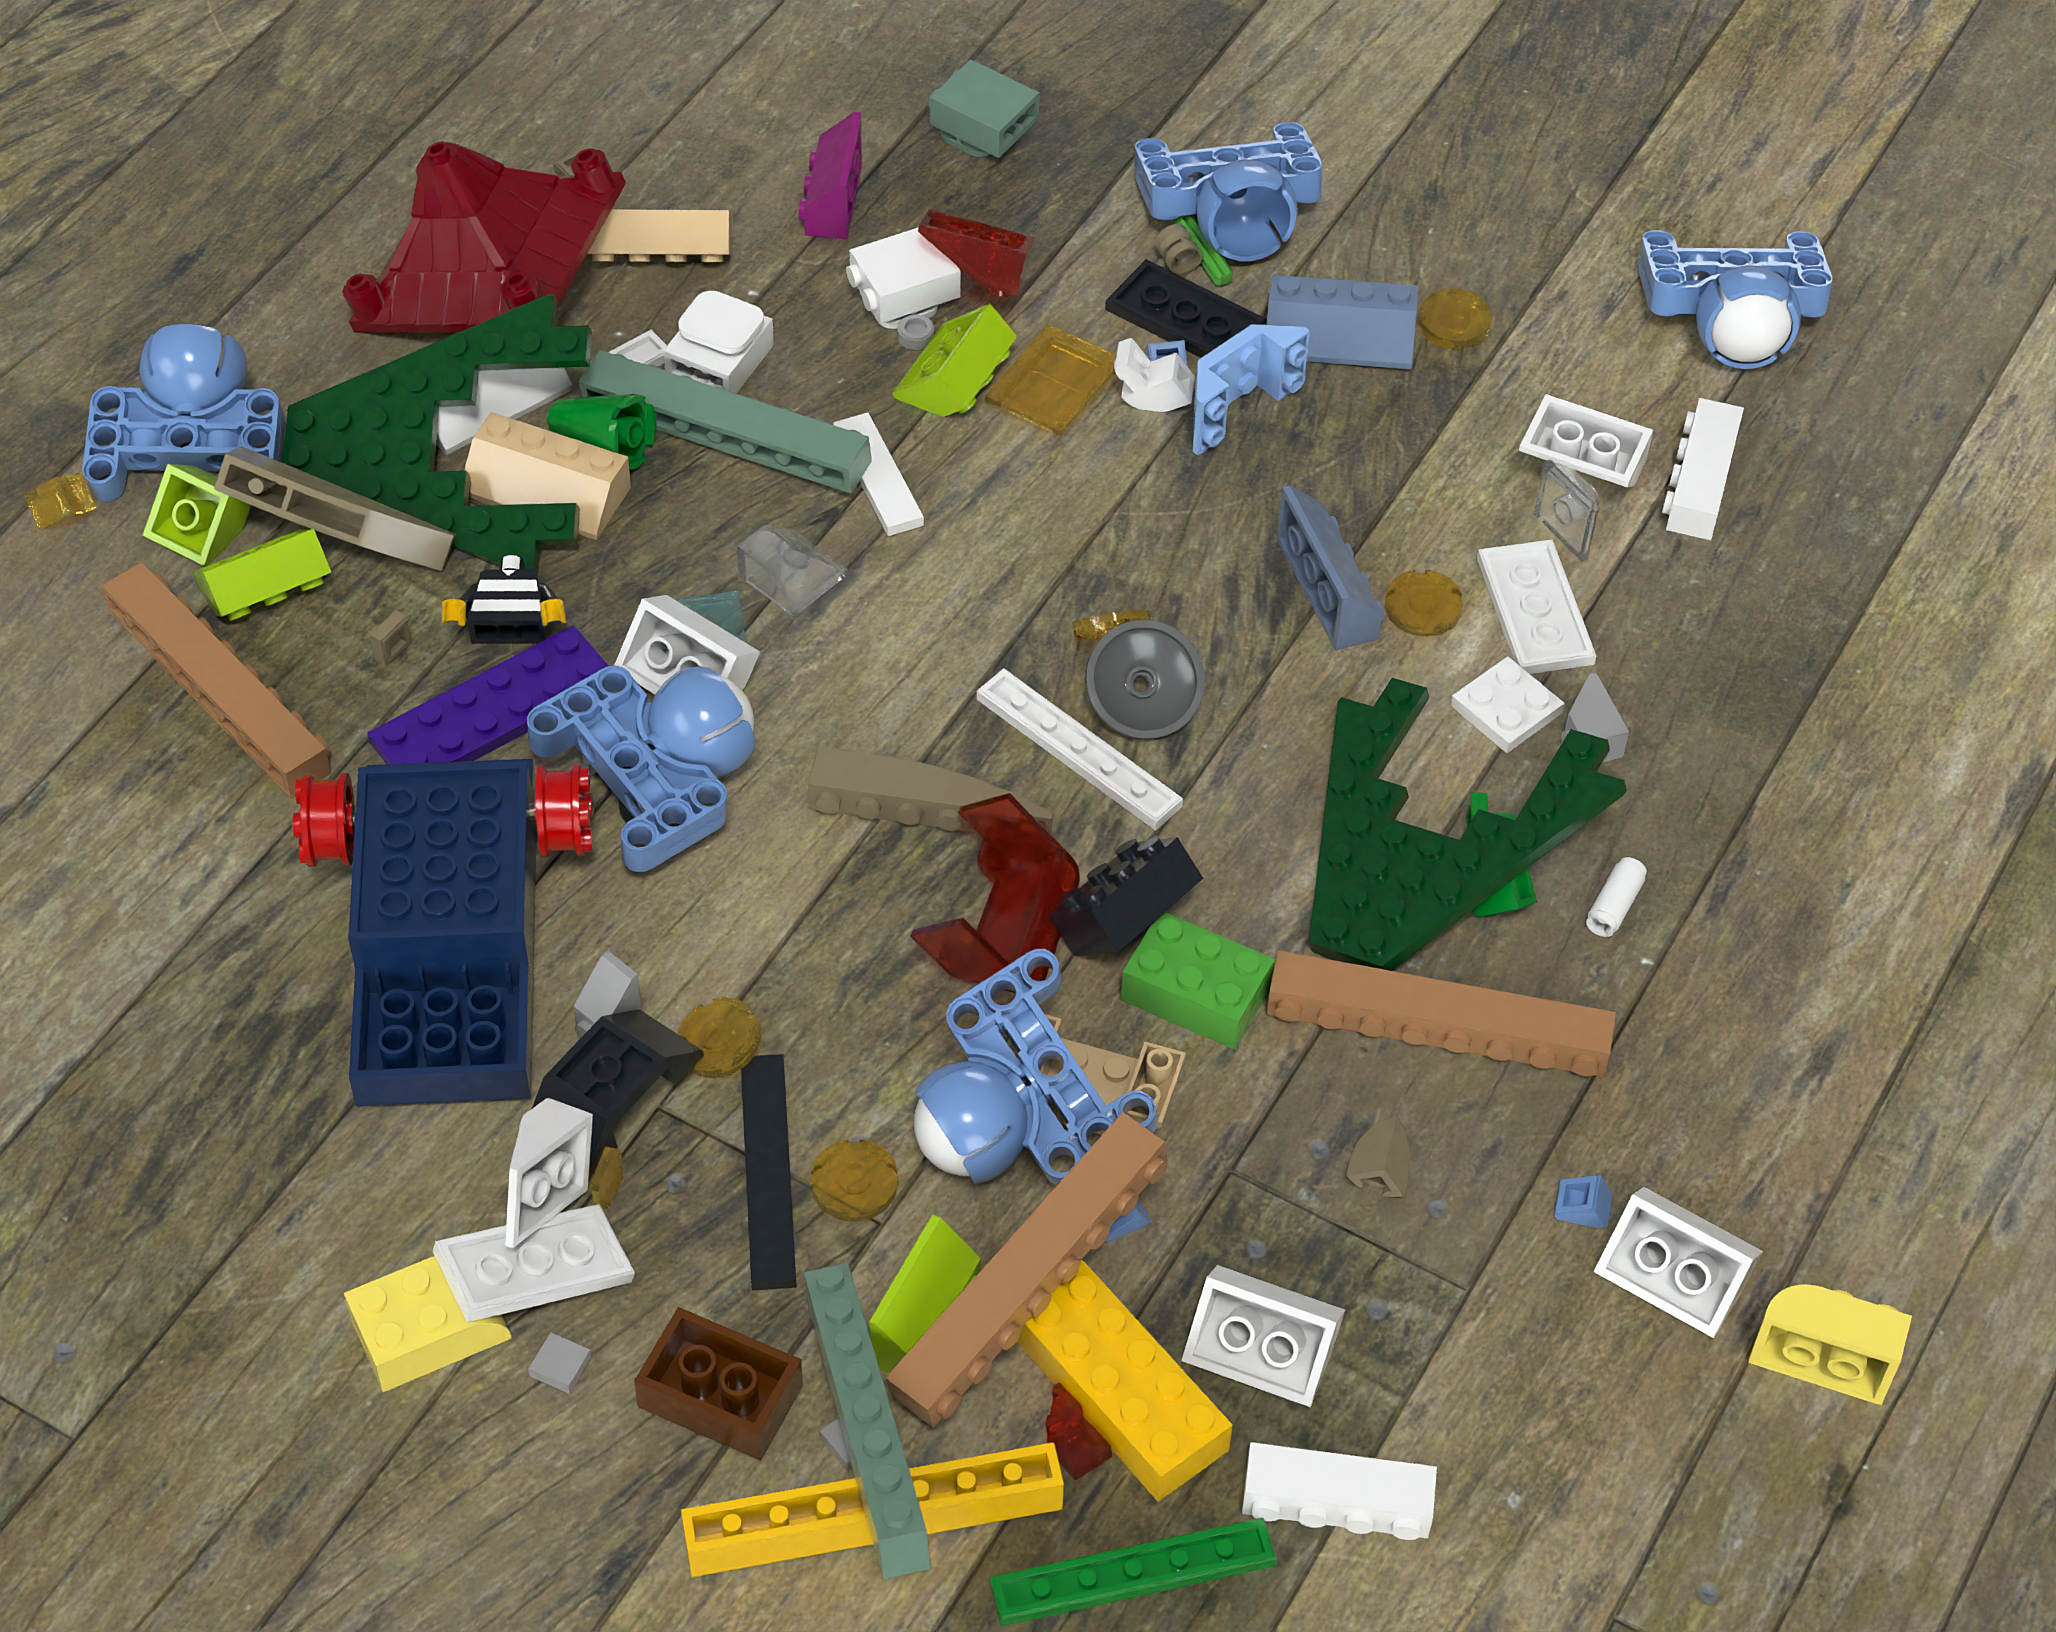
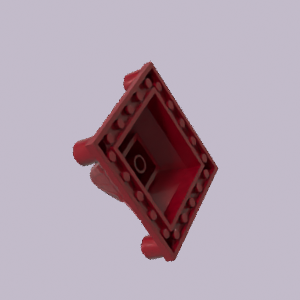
[342,141,626,332]

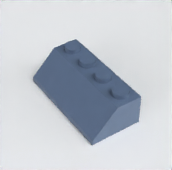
[1267,275,1419,369]
[1277,485,1385,651]

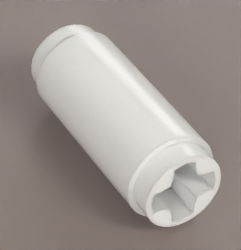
[1586,857,1647,937]

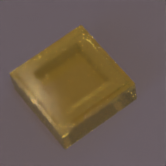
[591,1146,624,1209]

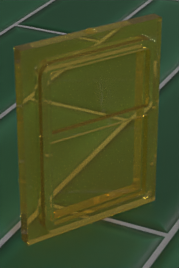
[985,324,1117,436]

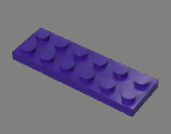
[367,625,609,764]

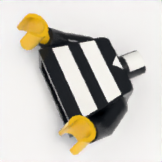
[441,555,566,644]

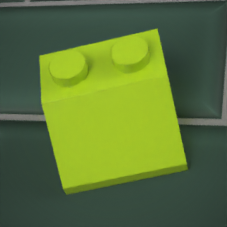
[142,464,251,566]

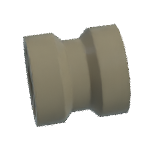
[1155,224,1202,275]

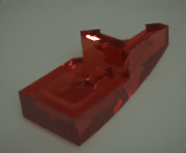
[1046,1382,1113,1481]

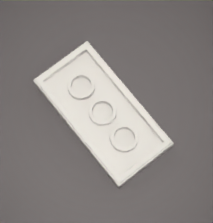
[1477,539,1596,674]
[433,1204,635,1323]

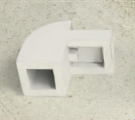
[1114,337,1195,412]

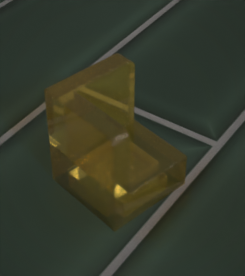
[24,472,96,529]

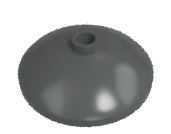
[1085,620,1205,740]

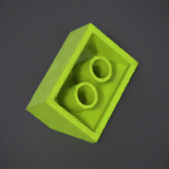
[892,304,1017,417]
[191,528,332,621]
[869,1214,981,1374]

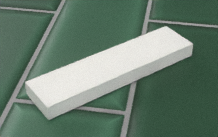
[833,413,924,536]

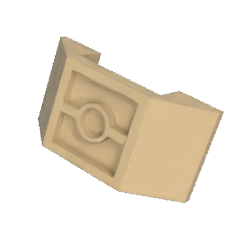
[1007,1014,1186,1135]

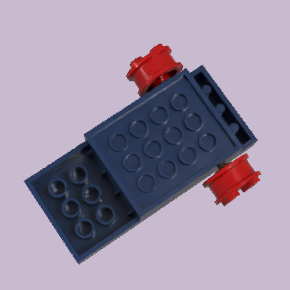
[292,759,593,1106]

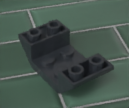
[532,1009,704,1179]

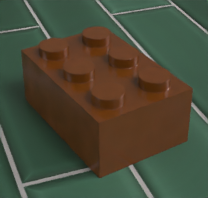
[634,1307,803,1461]

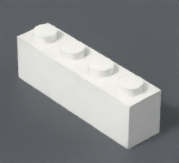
[1662,398,1744,540]
[1242,1442,1437,1540]

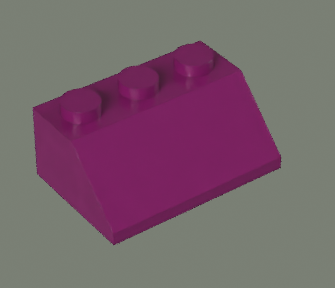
[798,112,862,239]

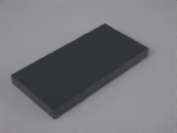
[1105,259,1267,358]

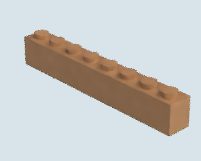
[102,562,331,799]
[1266,950,1616,1078]
[886,1112,1168,1428]

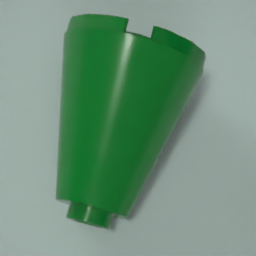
[547,394,656,470]

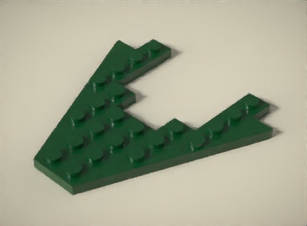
[282,294,592,575]
[1309,678,1627,971]

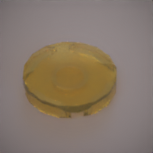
[1418,289,1492,350]
[1385,570,1463,637]
[1072,610,1151,640]
[677,997,761,1079]
[810,1139,899,1222]

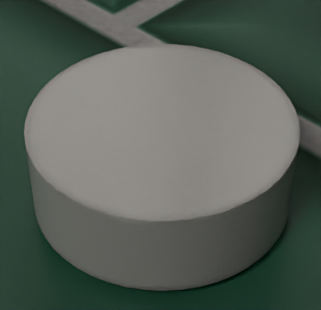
[897,314,934,350]

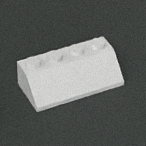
[436,368,573,455]

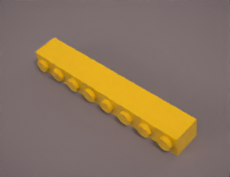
[681,1442,1064,1578]

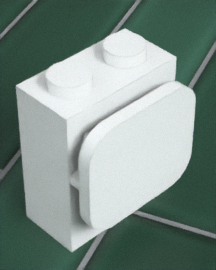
[846,224,961,329]
[663,291,774,394]

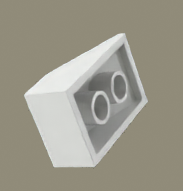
[505,1098,593,1248]

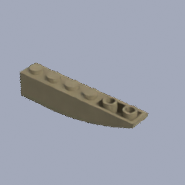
[214,446,456,571]
[808,746,1053,844]

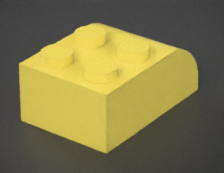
[344,1256,511,1392]
[1748,1284,1912,1405]

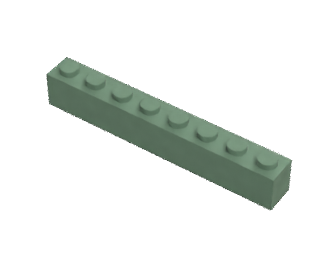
[579,350,872,494]
[804,1263,931,1580]

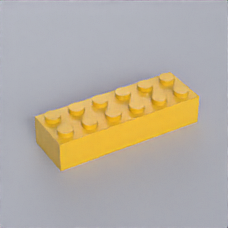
[1017,1259,1233,1502]

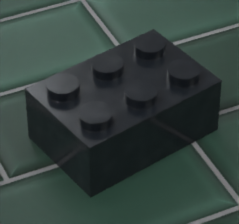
[1048,836,1203,956]

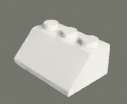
[1519,394,1653,487]
[614,595,760,694]
[1594,1187,1763,1338]
[1181,1265,1345,1407]

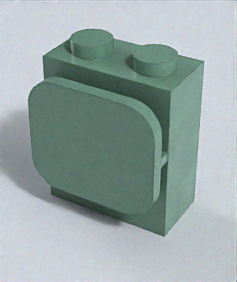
[928,59,1040,158]

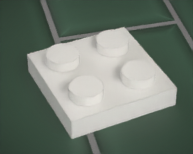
[1450,656,1565,753]

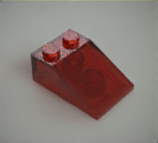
[918,209,1034,297]

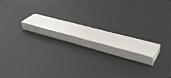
[977,669,1183,831]

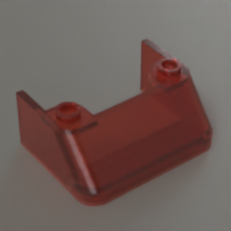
[910,793,1080,994]

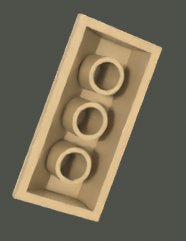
[588,209,733,262]
[464,412,631,540]

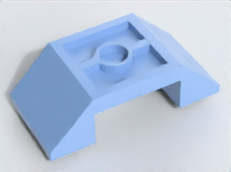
[1193,325,1310,455]

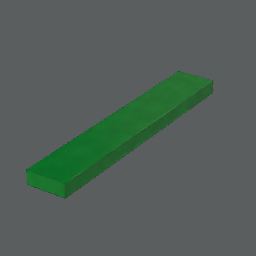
[990,1518,1277,1627]

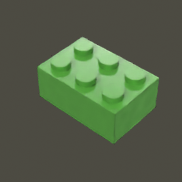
[1121,912,1275,1050]

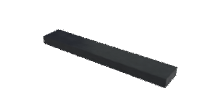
[740,1054,797,1291]

